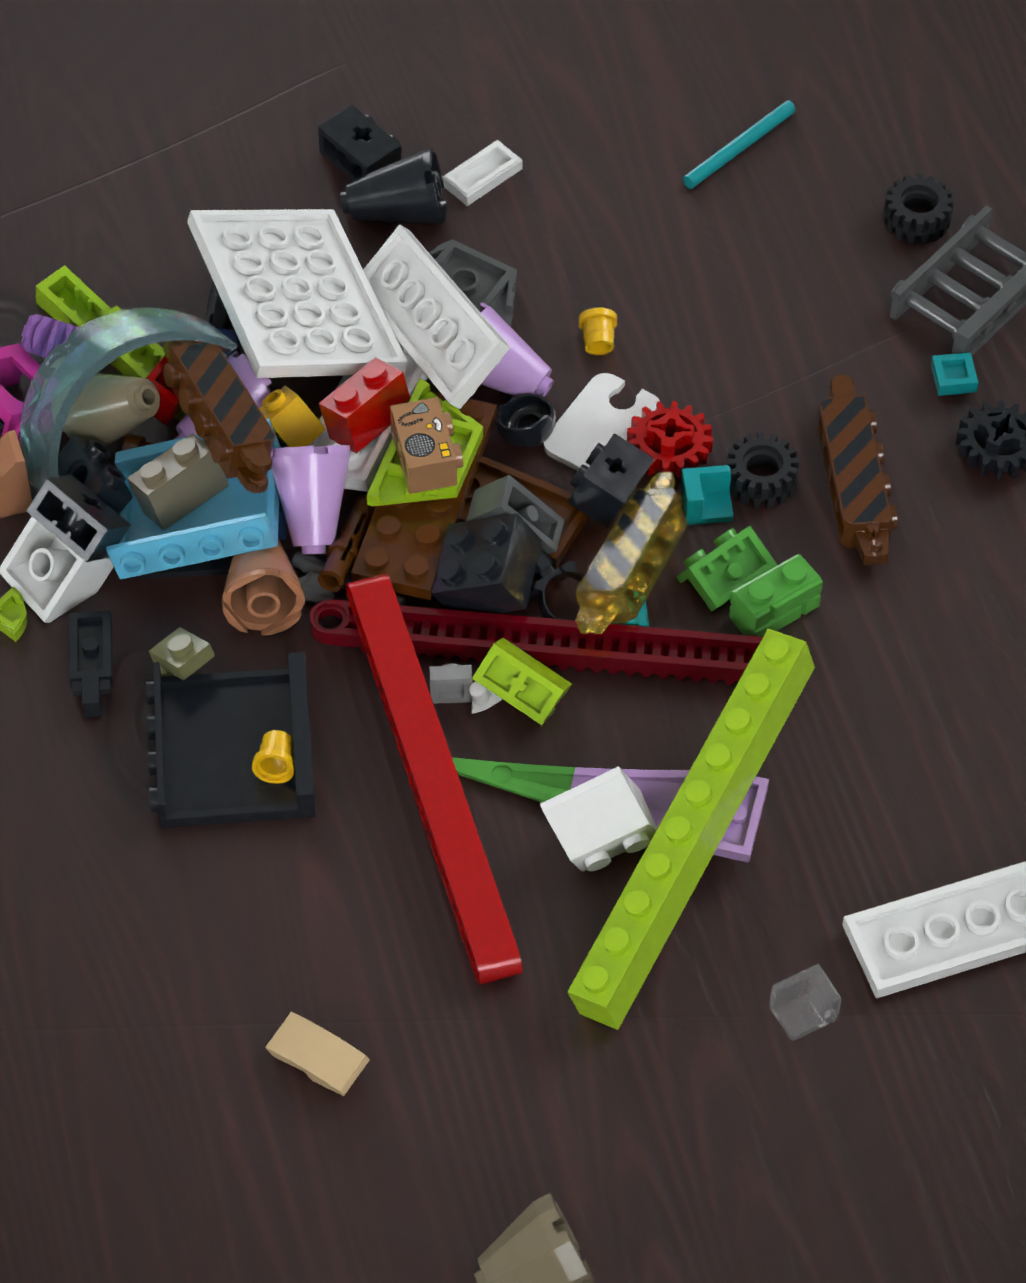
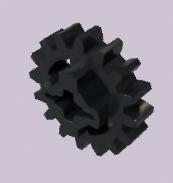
[956,400,1026,480]

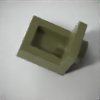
[149,627,215,680]

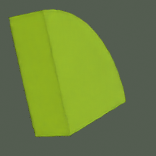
[0,587,28,642]

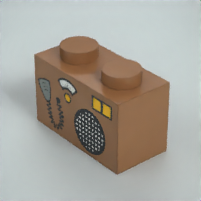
[390,397,463,494]

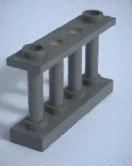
[890,205,1026,356]

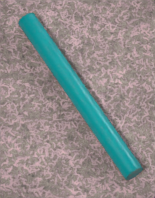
[683,100,796,189]

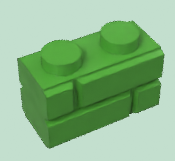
[729,554,823,637]

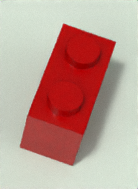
[319,357,410,454]

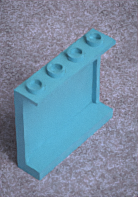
[106,419,281,580]

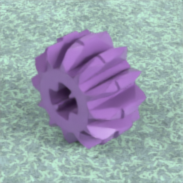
[21,314,90,367]

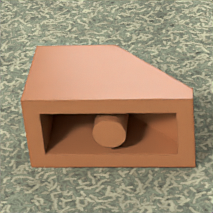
[0,430,32,518]

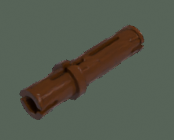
[318,495,376,592]

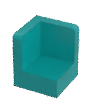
[680,465,734,525]

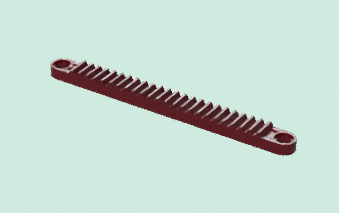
[309,599,763,685]

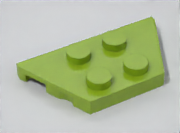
[367,379,483,506]

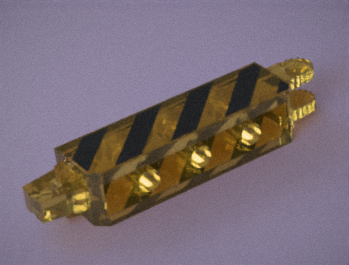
[575,471,688,634]

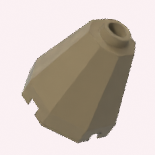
[474,1193,595,1283]

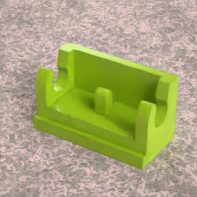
[472,638,572,725]

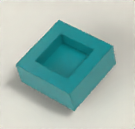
[931,352,978,396]

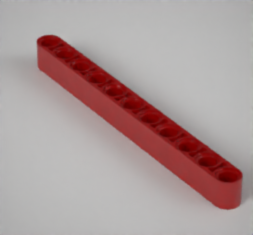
[346,573,523,985]

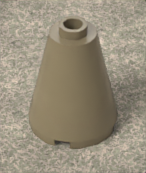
[53,372,160,447]

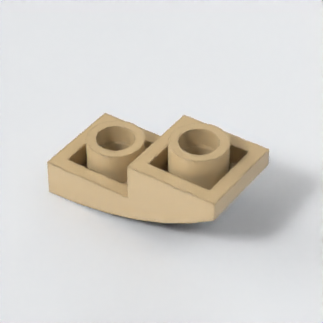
[265,1012,370,1096]

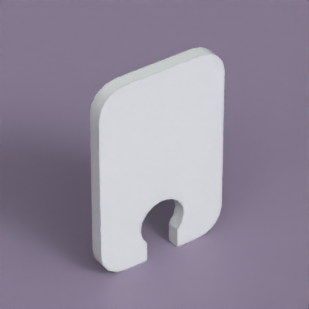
[544,373,660,471]

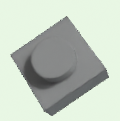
[429,663,472,704]

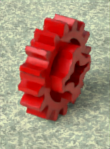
[627,401,713,480]

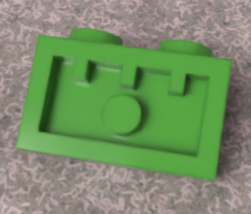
[676,526,777,612]

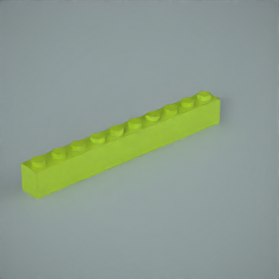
[567,629,815,1030]

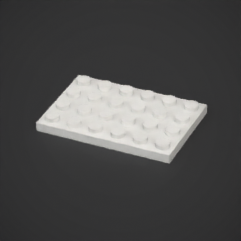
[187,209,408,378]

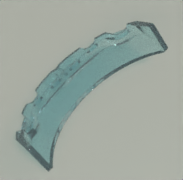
[20,308,238,492]

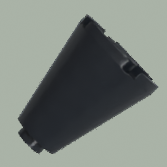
[340,148,447,225]

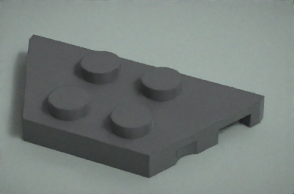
[429,239,517,327]

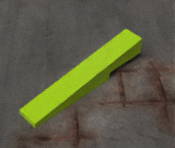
[35,265,187,421]

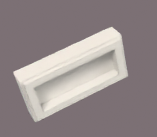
[443,140,523,206]

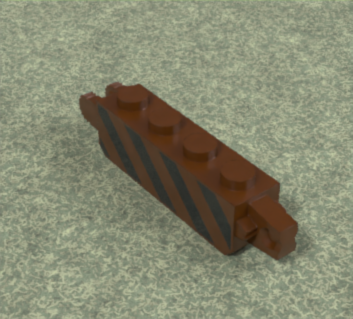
[163,334,276,494]
[816,373,898,565]

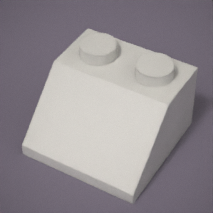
[0,517,114,623]
[540,766,657,872]

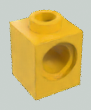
[259,386,326,447]

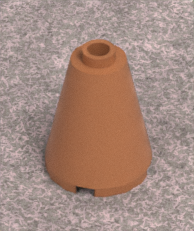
[222,538,305,635]

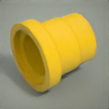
[578,308,617,355]
[252,730,295,784]

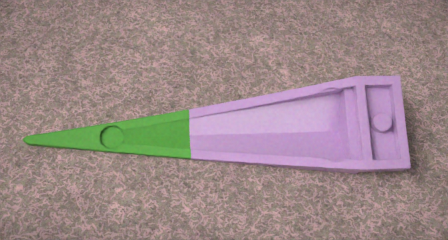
[452,757,769,863]

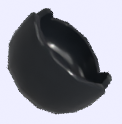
[494,393,556,448]

